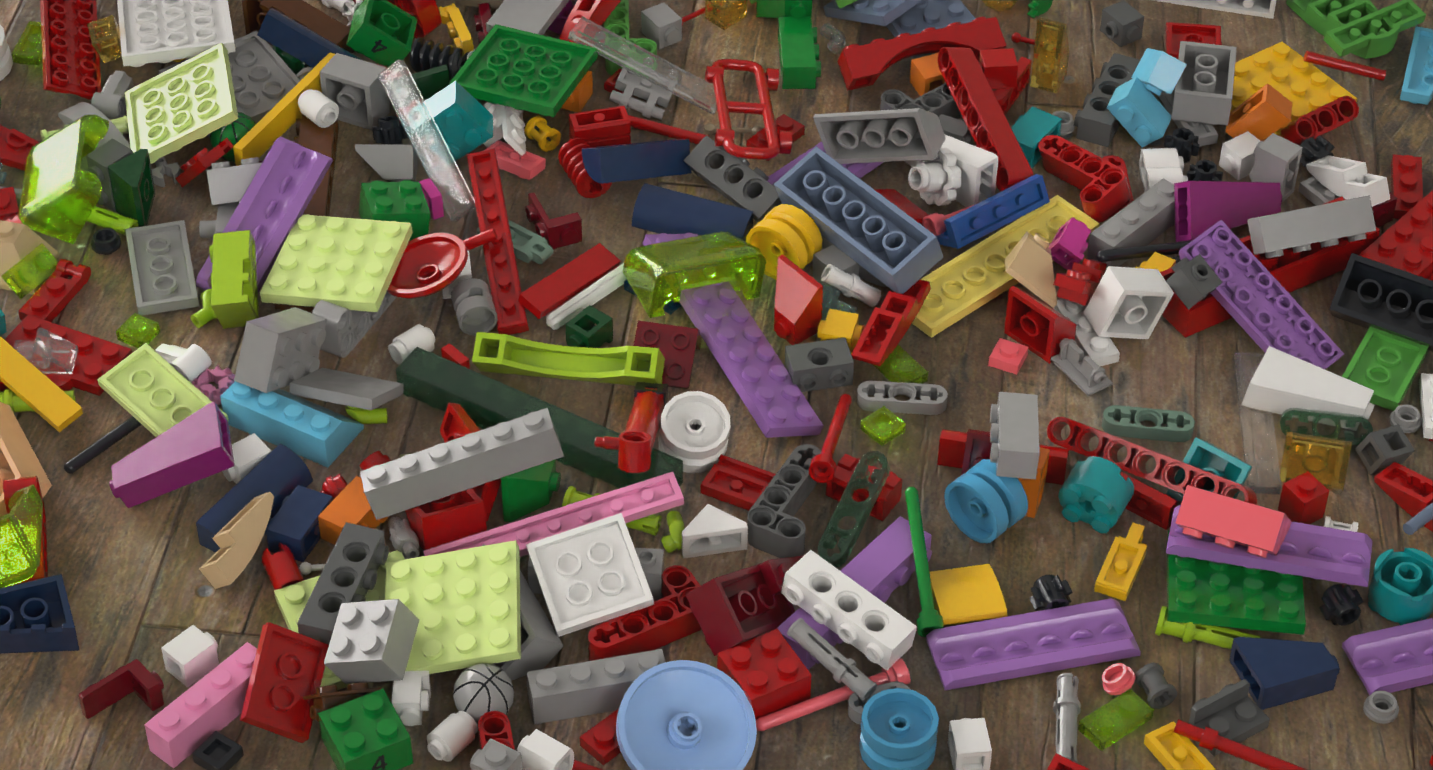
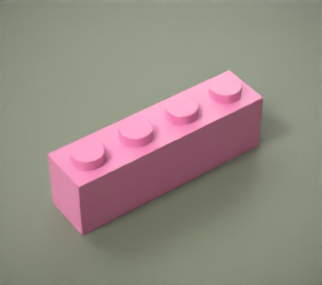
[144,642,257,769]

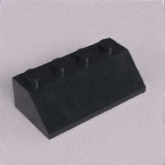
[1329,253,1433,352]

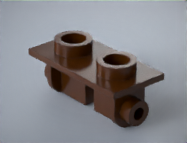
[303,682,381,722]

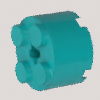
[1058,456,1134,534]
[1368,548,1433,625]

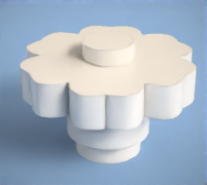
[908,148,961,206]

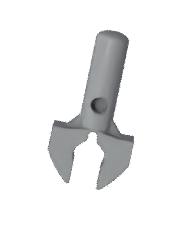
[151,156,181,187]

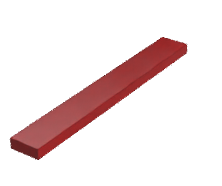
[466,148,529,335]

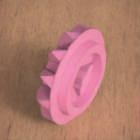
[191,365,235,405]

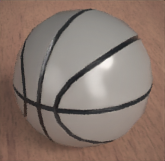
[453,663,514,724]

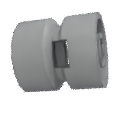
[451,278,498,336]

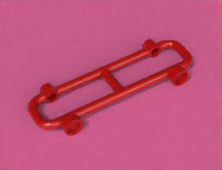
[705,59,792,160]

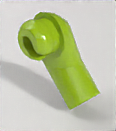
[190,289,214,328]
[345,406,388,424]
[661,511,685,553]

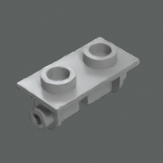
[1051,338,1113,396]

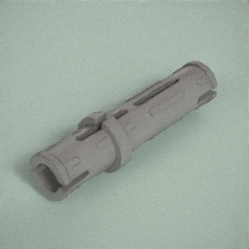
[787,618,877,702]
[1053,673,1081,763]

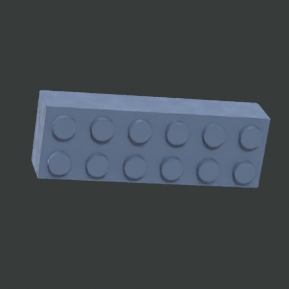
[774,146,944,294]

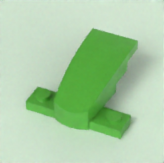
[1285,0,1426,59]

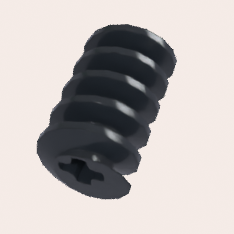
[410,37,469,81]

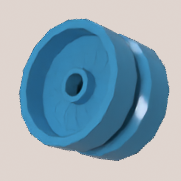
[944,459,1028,543]
[859,688,939,770]

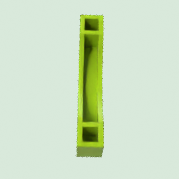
[472,332,665,386]

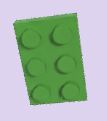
[1342,326,1429,411]

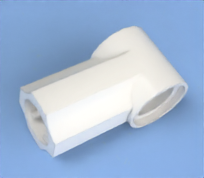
[155,343,212,382]

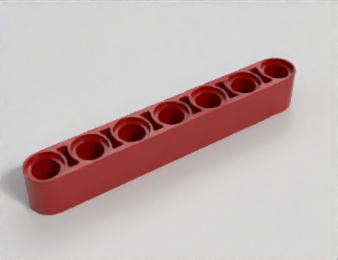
[937,47,1034,191]
[1047,417,1257,505]

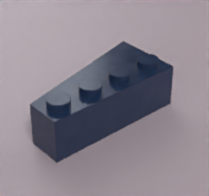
[0,574,79,654]

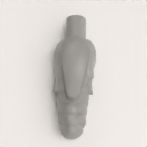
[388,517,419,559]

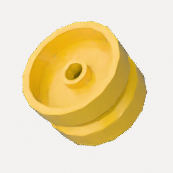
[746,204,823,280]

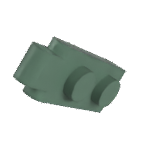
[477,220,554,264]

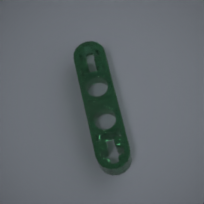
[817,451,890,568]

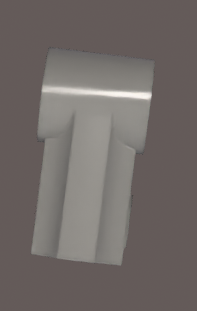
[91,71,134,119]

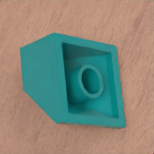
[1166,437,1252,502]

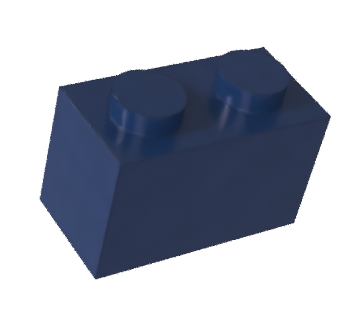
[265,485,333,562]

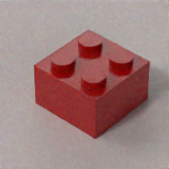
[717,628,812,720]

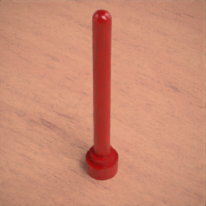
[808,394,852,483]

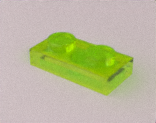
[11,21,42,66]
[1,243,58,300]
[872,345,928,384]
[1078,689,1154,751]

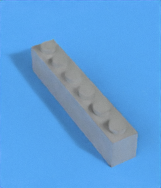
[360,408,564,520]

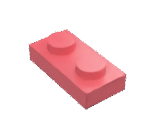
[484,140,546,180]

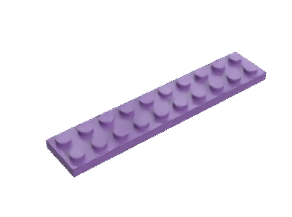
[643,233,824,438]

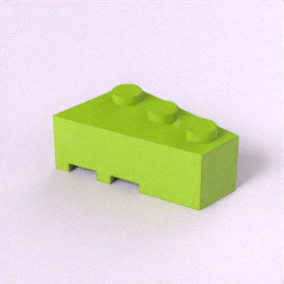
[209,230,259,329]

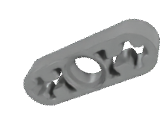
[857,381,948,415]

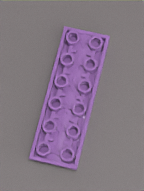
[196,136,333,292]
[1179,220,1344,370]
[1166,505,1373,587]
[926,598,1141,691]
[1342,618,1433,695]

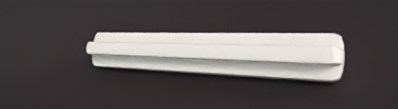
[546,260,639,330]

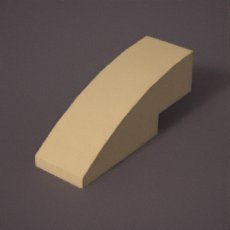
[199,492,274,589]

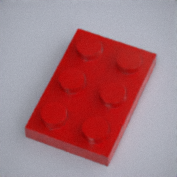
[240,622,329,743]

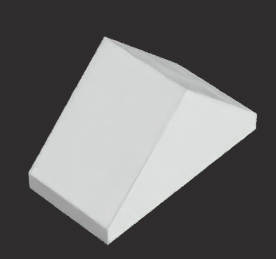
[682,504,748,559]

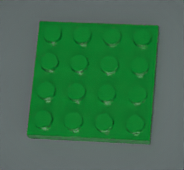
[449,24,598,117]
[1167,530,1306,635]

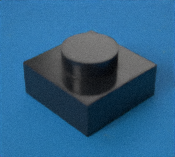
[192,731,244,770]

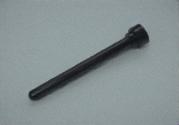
[1096,241,1191,262]
[64,416,142,474]

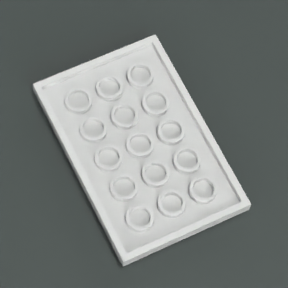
[117,0,236,67]

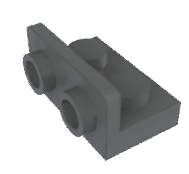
[1189,679,1270,756]

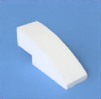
[1306,155,1390,207]

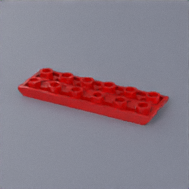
[40,0,102,100]

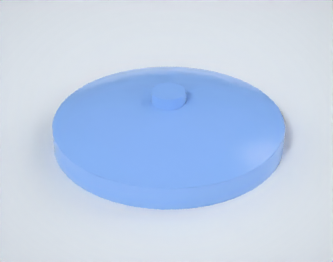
[616,660,757,770]

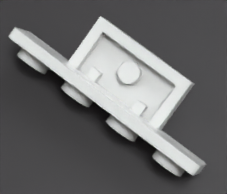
[483,102,526,156]

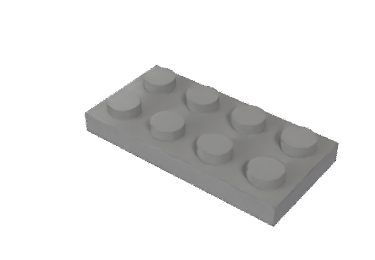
[125,220,199,316]

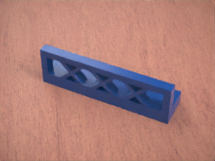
[937,174,1050,249]

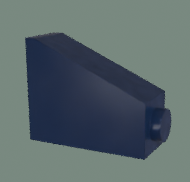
[1229,637,1340,710]

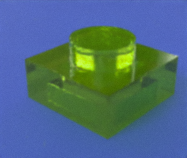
[116,313,160,348]
[861,406,906,446]

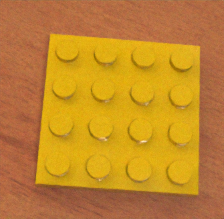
[1230,41,1357,136]

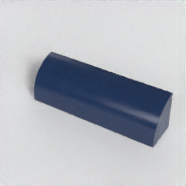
[257,8,364,68]
[582,139,692,183]
[632,183,753,255]
[196,444,313,553]

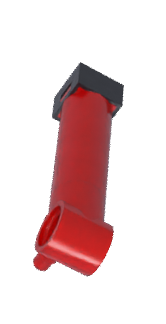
[594,382,668,473]

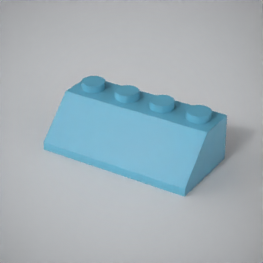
[220,381,364,468]

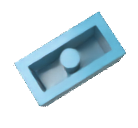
[1131,48,1187,96]
[1107,77,1171,148]

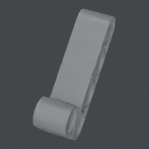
[312,292,396,358]

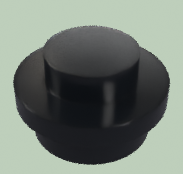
[91,228,121,255]

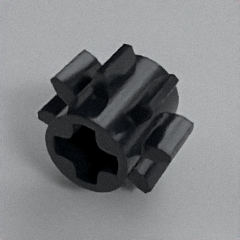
[372,116,409,145]
[1164,128,1200,163]
[1300,135,1335,168]
[1187,160,1223,181]
[1029,574,1073,611]
[1319,584,1364,626]

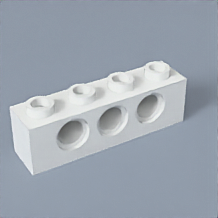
[781,550,917,670]

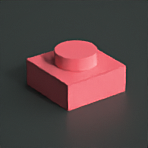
[988,338,1029,375]

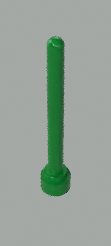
[905,487,944,637]

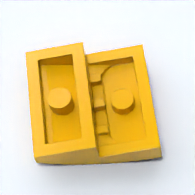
[930,564,1007,625]

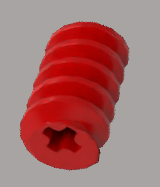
[558,138,612,198]

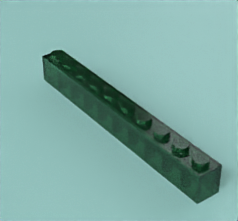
[396,347,683,488]

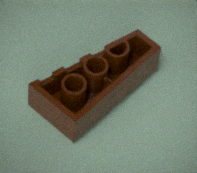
[241,0,354,53]

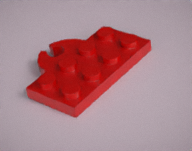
[4,315,132,396]

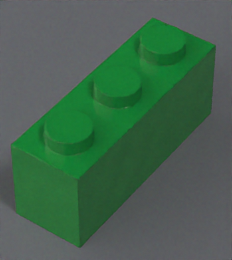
[778,16,821,89]

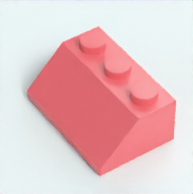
[1175,485,1292,558]

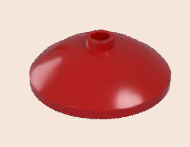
[387,233,468,299]

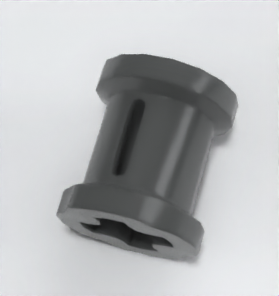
[1135,663,1177,709]

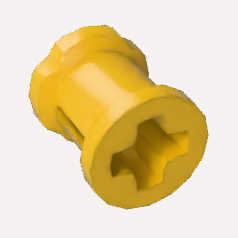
[524,116,561,152]

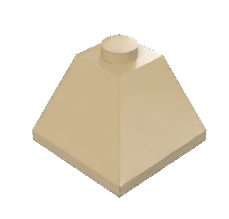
[0,220,59,294]
[1005,232,1057,308]

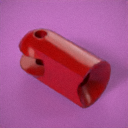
[261,543,305,590]

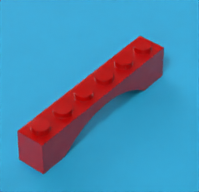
[837,16,1007,91]

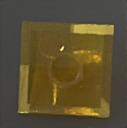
[1279,432,1352,491]

